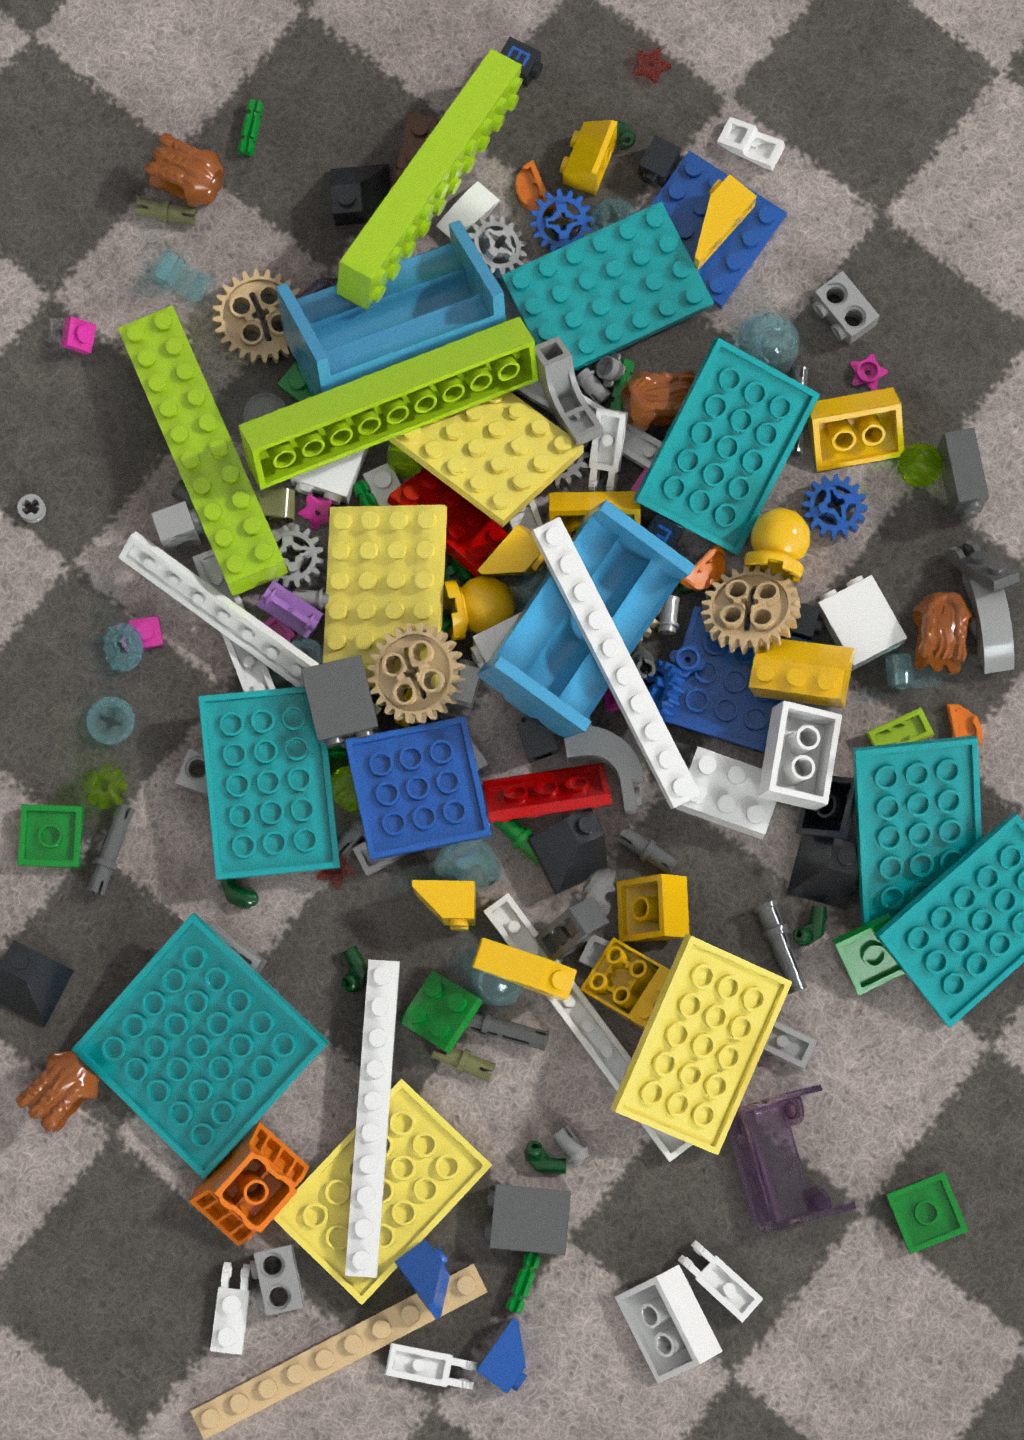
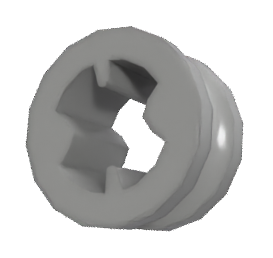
[17,494,46,523]

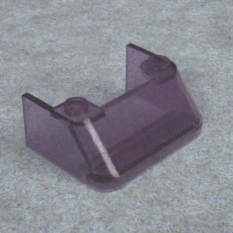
[728,1084,856,1233]

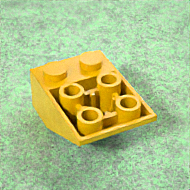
[580,937,670,1031]

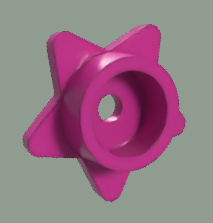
[850,354,888,391]
[298,494,332,530]

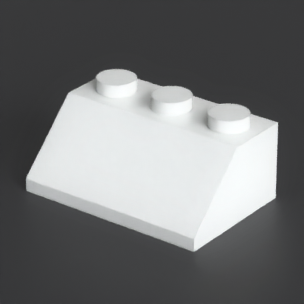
[615,1265,722,1383]

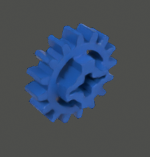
[528,189,594,252]
[801,474,868,541]
[642,660,685,723]

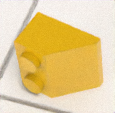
[559,120,618,196]
[477,524,548,577]
[616,874,690,943]
[412,880,476,931]

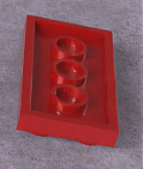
[387,468,509,577]
[483,763,612,823]

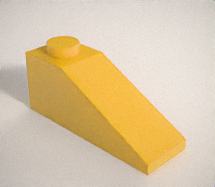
[694,174,757,271]
[471,937,577,1000]

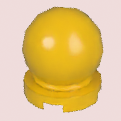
[743,507,810,583]
[443,576,515,641]

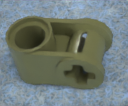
[253,488,295,523]

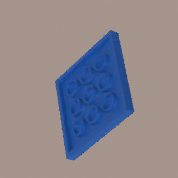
[649,150,787,309]
[665,606,811,754]
[344,716,492,861]

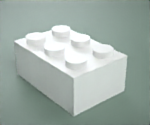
[757,701,842,811]
[676,747,777,840]

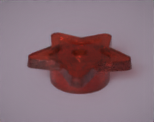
[634,47,671,84]
[316,853,356,890]

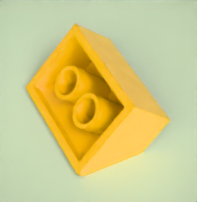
[807,387,905,472]
[549,491,641,539]
[749,639,855,708]

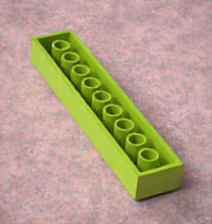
[336,48,523,311]
[118,305,289,597]
[238,317,538,490]

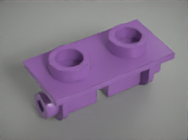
[257,580,323,639]

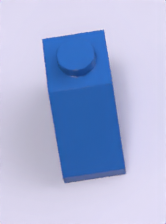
[394,1239,450,1319]
[476,1317,527,1393]

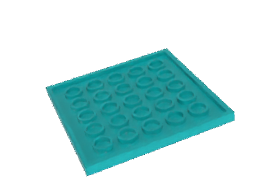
[71,913,330,1179]

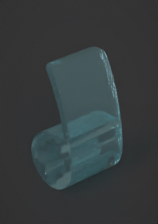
[150,250,214,303]
[884,653,942,689]

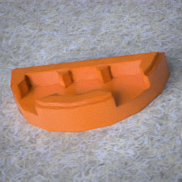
[515,160,553,216]
[680,544,727,591]
[946,704,983,749]

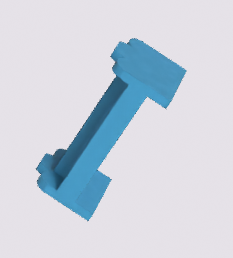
[276,220,506,395]
[478,500,695,738]

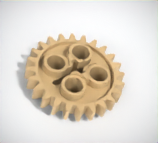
[212,269,300,366]
[701,565,801,655]
[367,623,466,724]

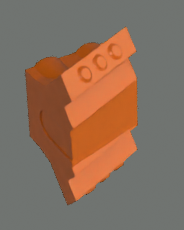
[189,1122,309,1247]

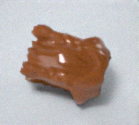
[144,133,225,207]
[621,370,695,431]
[912,591,974,674]
[15,1051,100,1132]

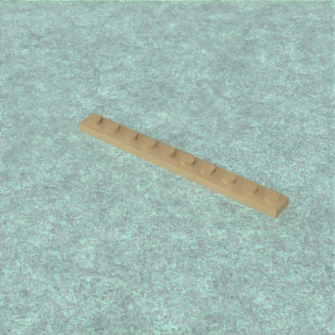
[190,1264,488,1440]

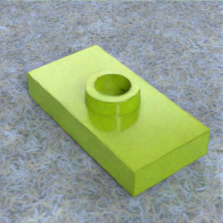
[865,707,934,746]

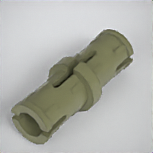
[135,197,197,226]
[431,1046,496,1082]

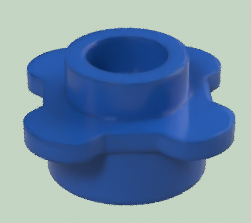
[670,642,706,678]

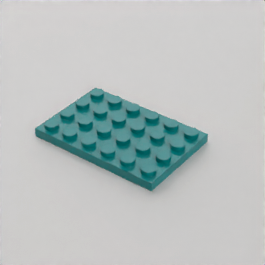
[501,201,714,372]
[633,338,820,556]
[198,686,340,881]
[852,735,982,926]
[874,812,1024,1028]

